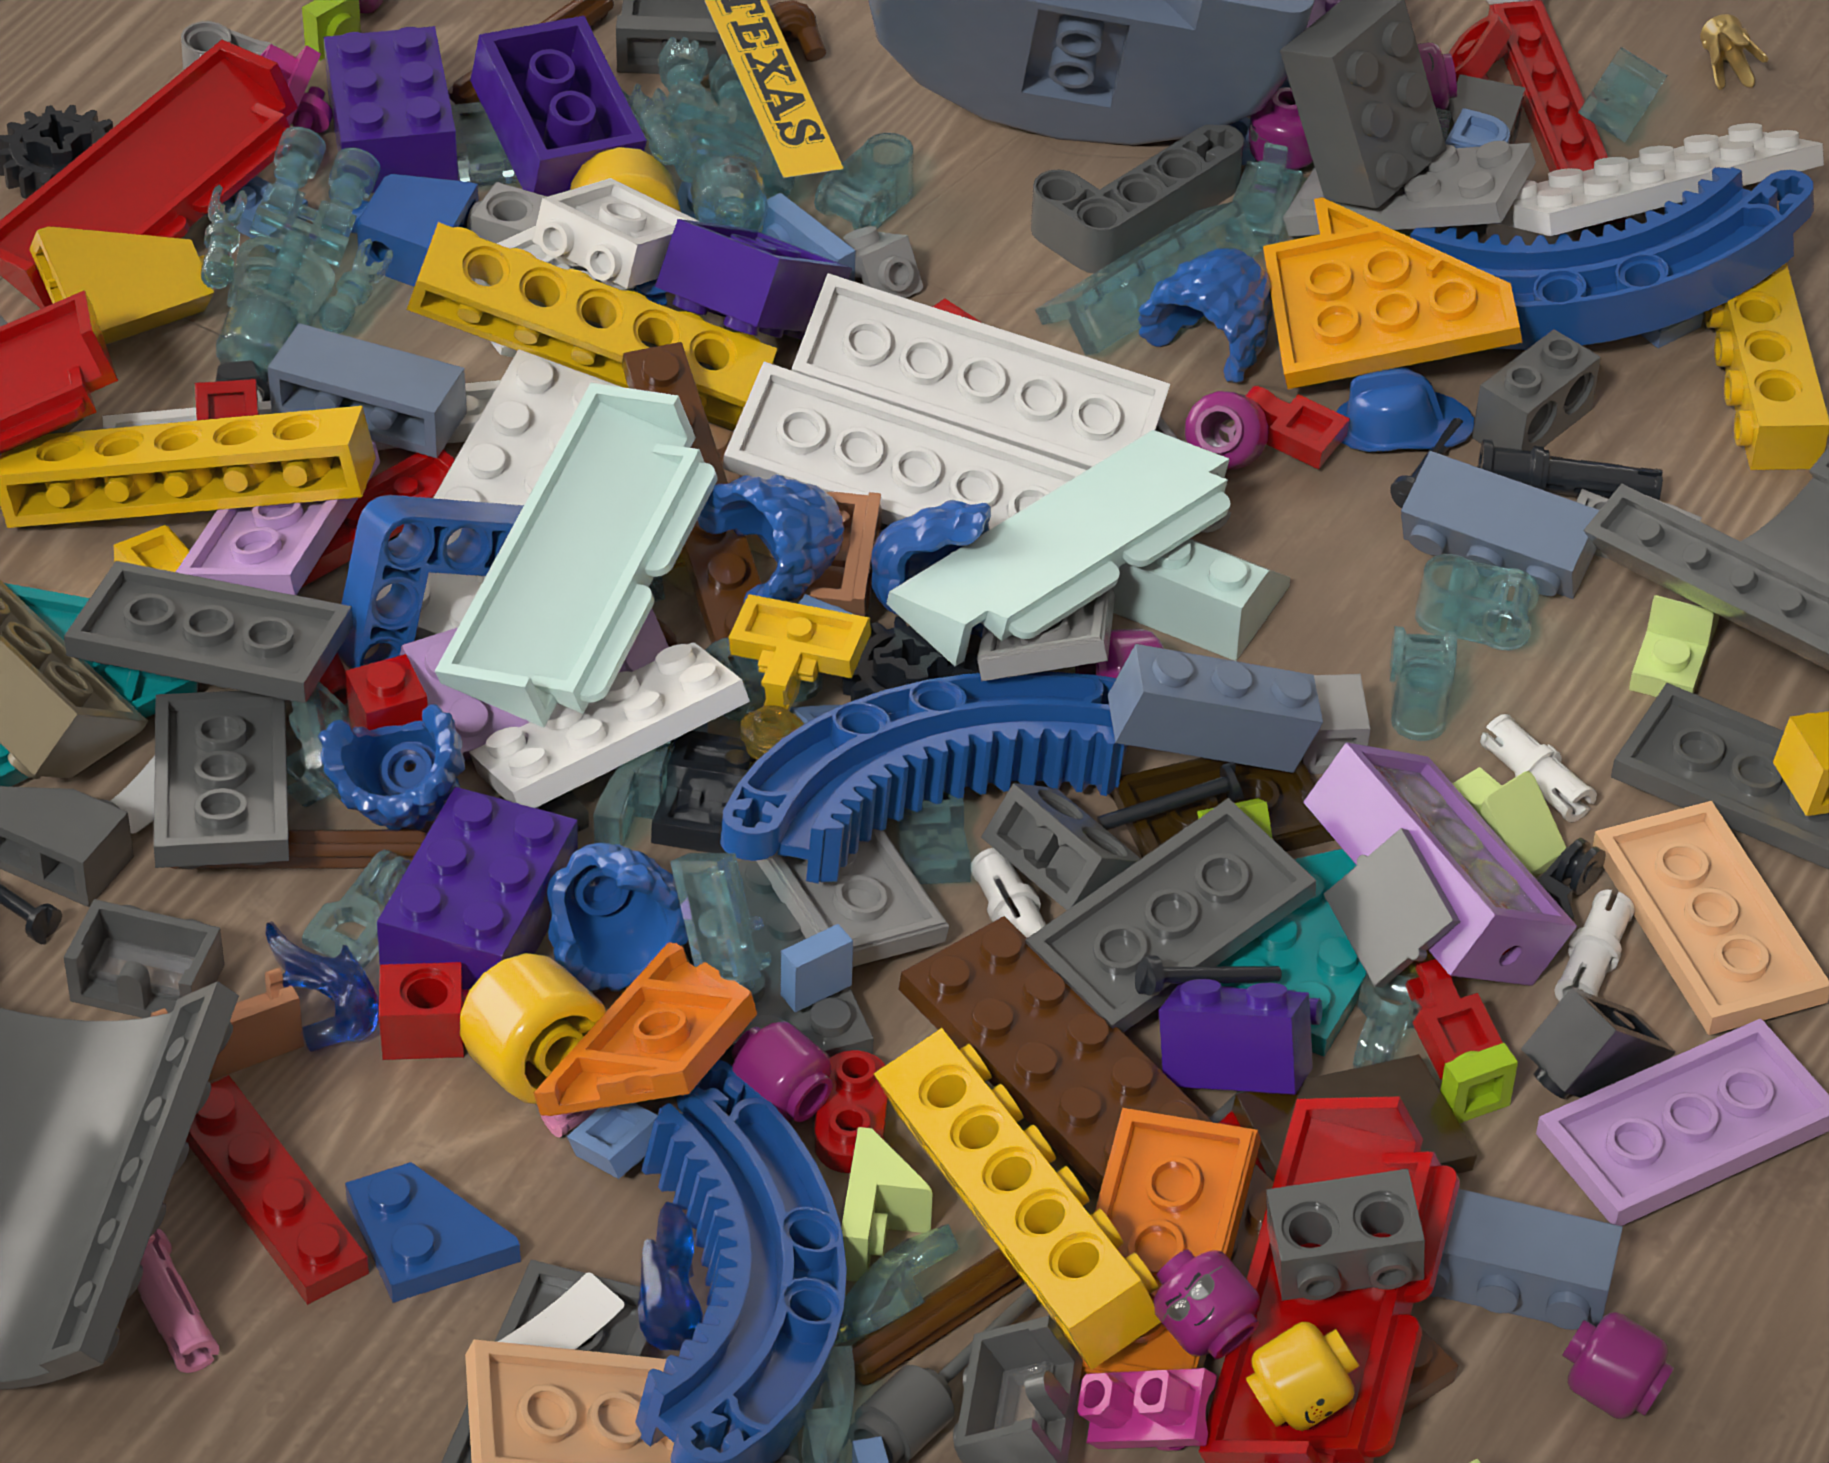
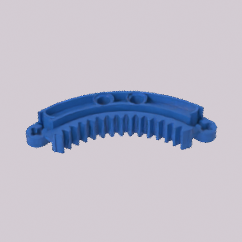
[1411,167,1814,350]
[720,672,1128,884]
[635,1060,847,1463]

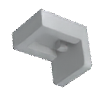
[843,226,923,298]

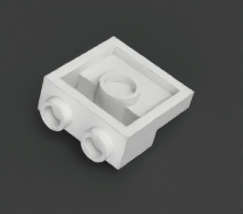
[532,178,700,290]

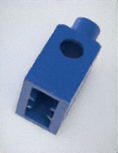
[334,174,479,287]

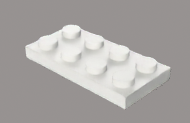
[469,642,750,808]

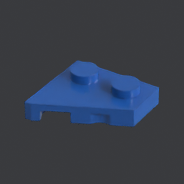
[345,1162,521,1303]

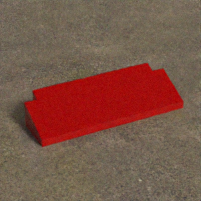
[0,39,298,309]
[0,290,118,454]
[1198,1096,1460,1463]

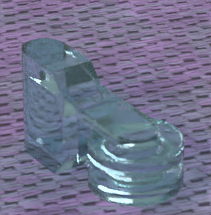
[302,849,411,971]
[1353,974,1422,1068]

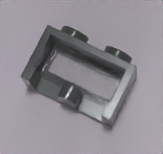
[64,899,225,1018]
[953,1315,1083,1463]

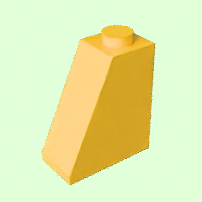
[30,226,216,344]

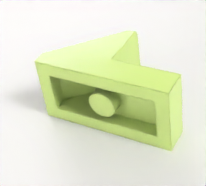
[1629,595,1719,697]
[1452,767,1567,878]
[841,1127,933,1283]

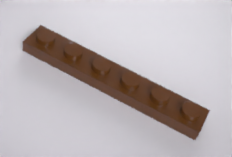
[622,342,761,670]

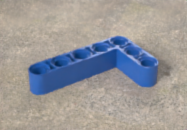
[338,495,524,669]

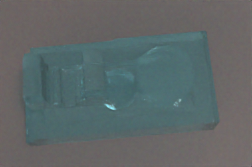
[1222,142,1303,250]
[287,682,349,807]
[670,853,772,990]

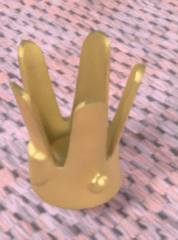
[1700,14,1769,90]

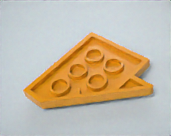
[1263,197,1522,389]

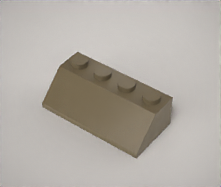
[0,580,148,779]

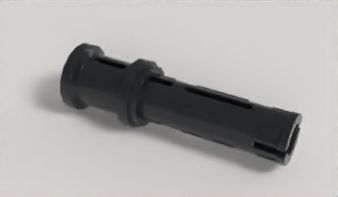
[1477,439,1663,501]

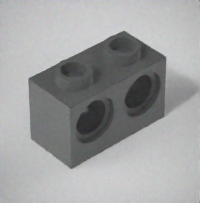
[1472,329,1601,451]
[981,783,1141,910]
[1266,1169,1425,1300]

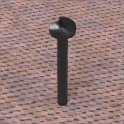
[1390,418,1463,508]
[1097,762,1244,830]
[0,884,62,945]
[1135,955,1282,996]

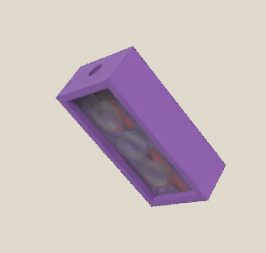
[1303,742,1577,986]

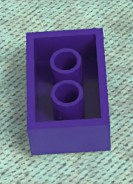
[470,16,647,197]
[324,26,458,196]
[655,219,852,340]
[377,787,578,989]

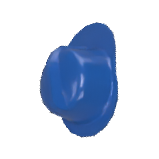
[1336,367,1474,452]

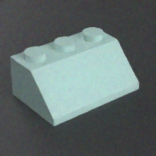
[1113,539,1291,661]

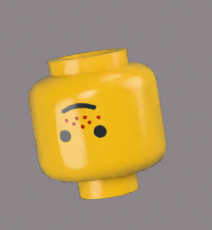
[1246,1322,1359,1431]

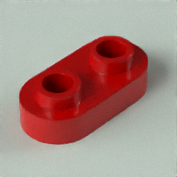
[1449,14,1511,81]
[815,1050,888,1173]

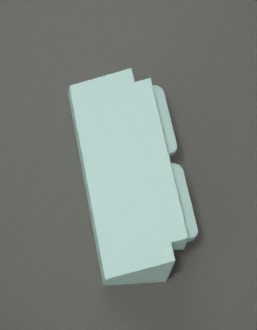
[435,383,717,728]
[886,430,1230,666]

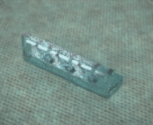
[1035,200,1261,356]

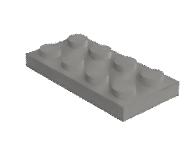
[1283,141,1536,237]

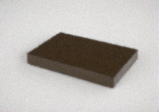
[1110,757,1335,858]
[1232,1054,1477,1182]

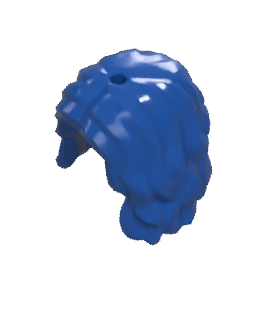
[1138,248,1273,383]
[698,474,844,603]
[871,500,991,639]
[318,704,465,829]
[547,843,691,993]

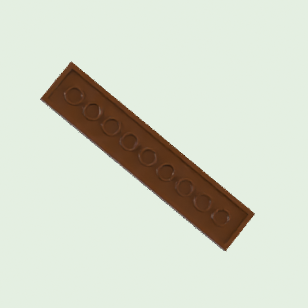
[898,916,1459,1415]

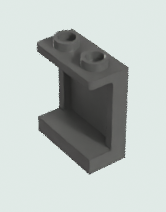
[616,0,729,76]

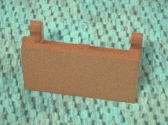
[801,492,882,617]
[151,967,304,1081]

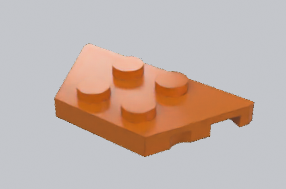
[534,942,757,1116]

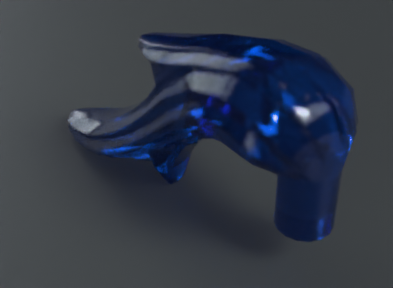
[265,921,379,1052]
[638,1202,703,1351]

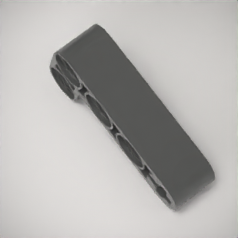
[1031,124,1244,274]

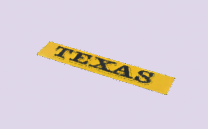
[704,0,844,178]

